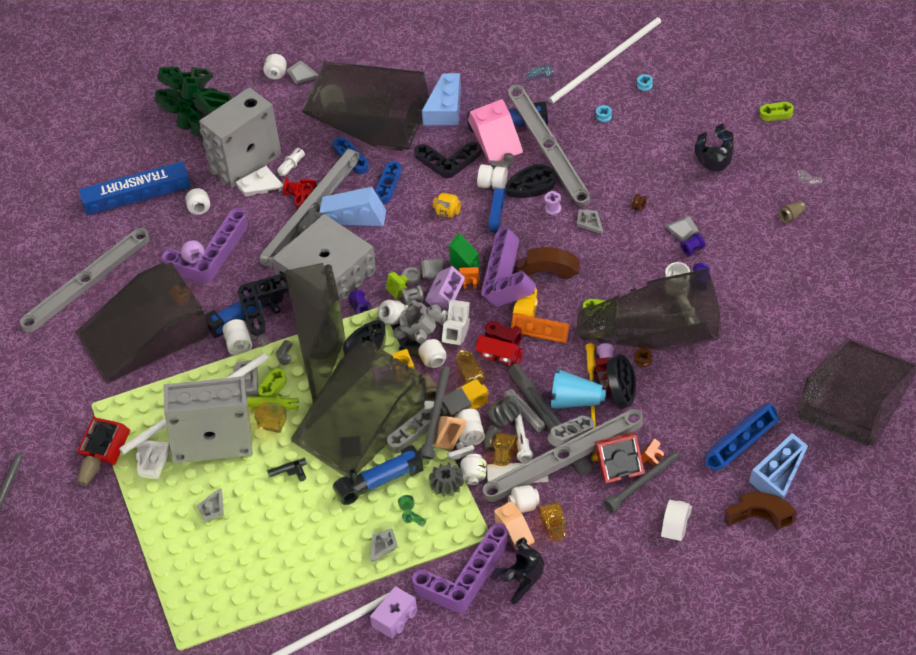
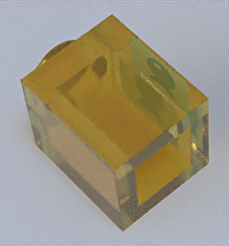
[254,401,287,433]

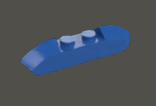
[705,402,779,471]

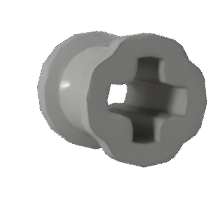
[401,285,424,305]

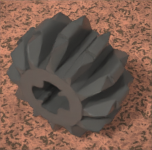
[487,395,522,426]
[429,462,464,497]

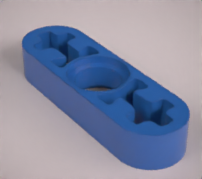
[333,137,369,174]
[375,161,402,204]
[489,188,505,232]

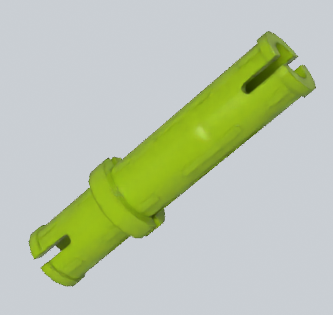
[247,396,299,410]

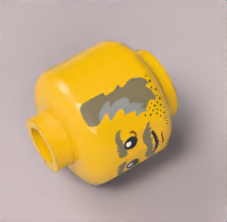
[433,193,461,218]

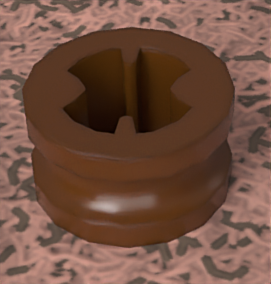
[632,193,647,212]
[634,348,652,367]

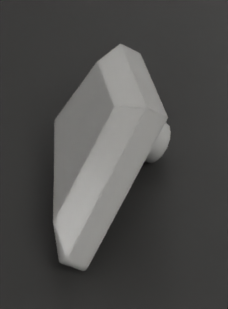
[286,60,321,84]
[577,209,603,234]
[665,216,699,241]
[421,258,444,281]
[447,441,474,461]
[197,488,224,523]
[370,529,398,563]

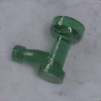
[398,495,426,527]

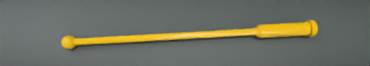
[585,343,598,462]

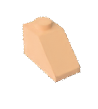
[433,416,467,450]
[494,501,535,550]

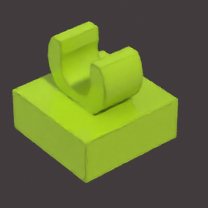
[385,272,409,299]

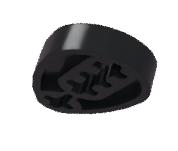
[505,164,556,198]
[343,320,386,367]
[607,354,636,409]

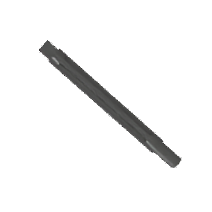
[508,364,592,475]

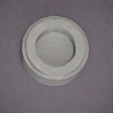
[402,267,421,285]

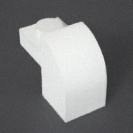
[442,299,470,345]
[661,500,692,541]

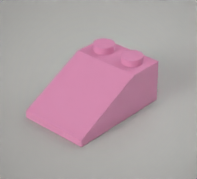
[468,99,523,163]

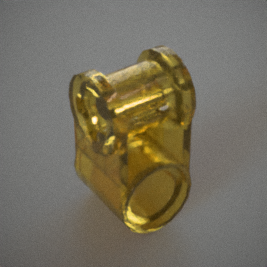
[456,350,486,385]
[493,433,517,466]
[539,501,566,542]

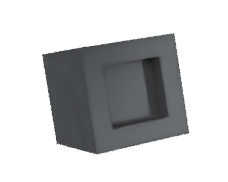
[440,387,471,417]

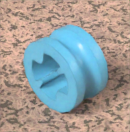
[637,74,653,91]
[596,105,612,122]

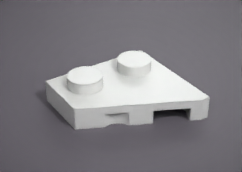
[236,166,283,196]
[136,440,171,479]

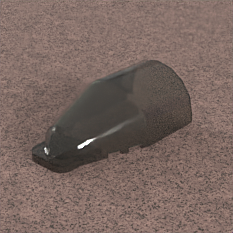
[576,268,721,351]

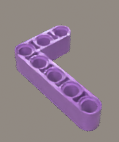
[162,208,248,283]
[481,226,536,307]
[412,523,509,613]

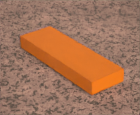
[510,313,570,343]

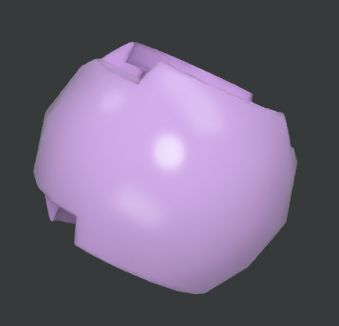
[181,240,204,263]

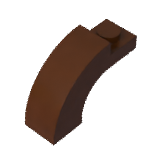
[515,247,580,279]
[725,492,796,530]

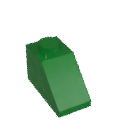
[448,233,481,272]

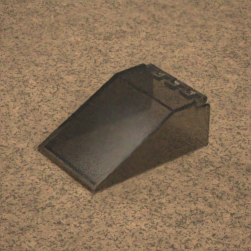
[302,61,429,151]
[75,262,210,384]
[285,263,345,408]
[797,338,916,447]
[291,340,428,477]

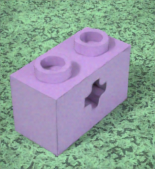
[425,266,465,310]
[370,586,417,639]

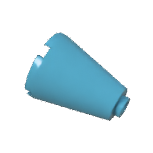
[551,369,606,409]

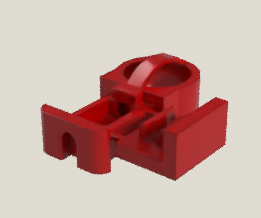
[282,177,317,210]

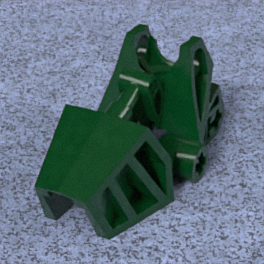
[155,67,232,138]

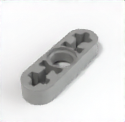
[387,410,432,453]
[547,416,594,447]

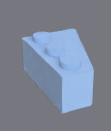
[422,73,461,126]
[319,187,386,226]
[749,433,808,499]

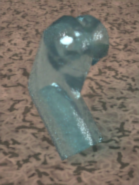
[527,65,554,80]

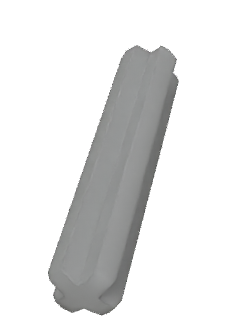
[504,389,546,433]

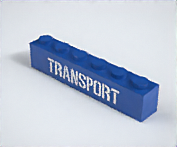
[79,161,191,215]

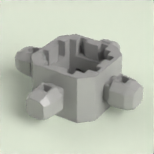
[393,300,441,344]

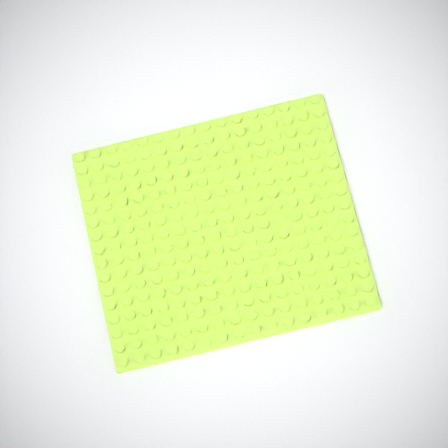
[92,307,489,651]

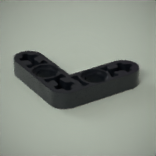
[414,142,481,178]
[238,274,292,336]

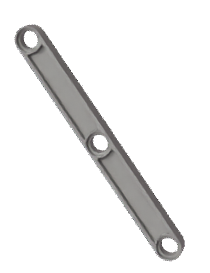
[508,85,590,207]
[260,149,359,268]
[20,228,149,332]
[483,409,643,502]

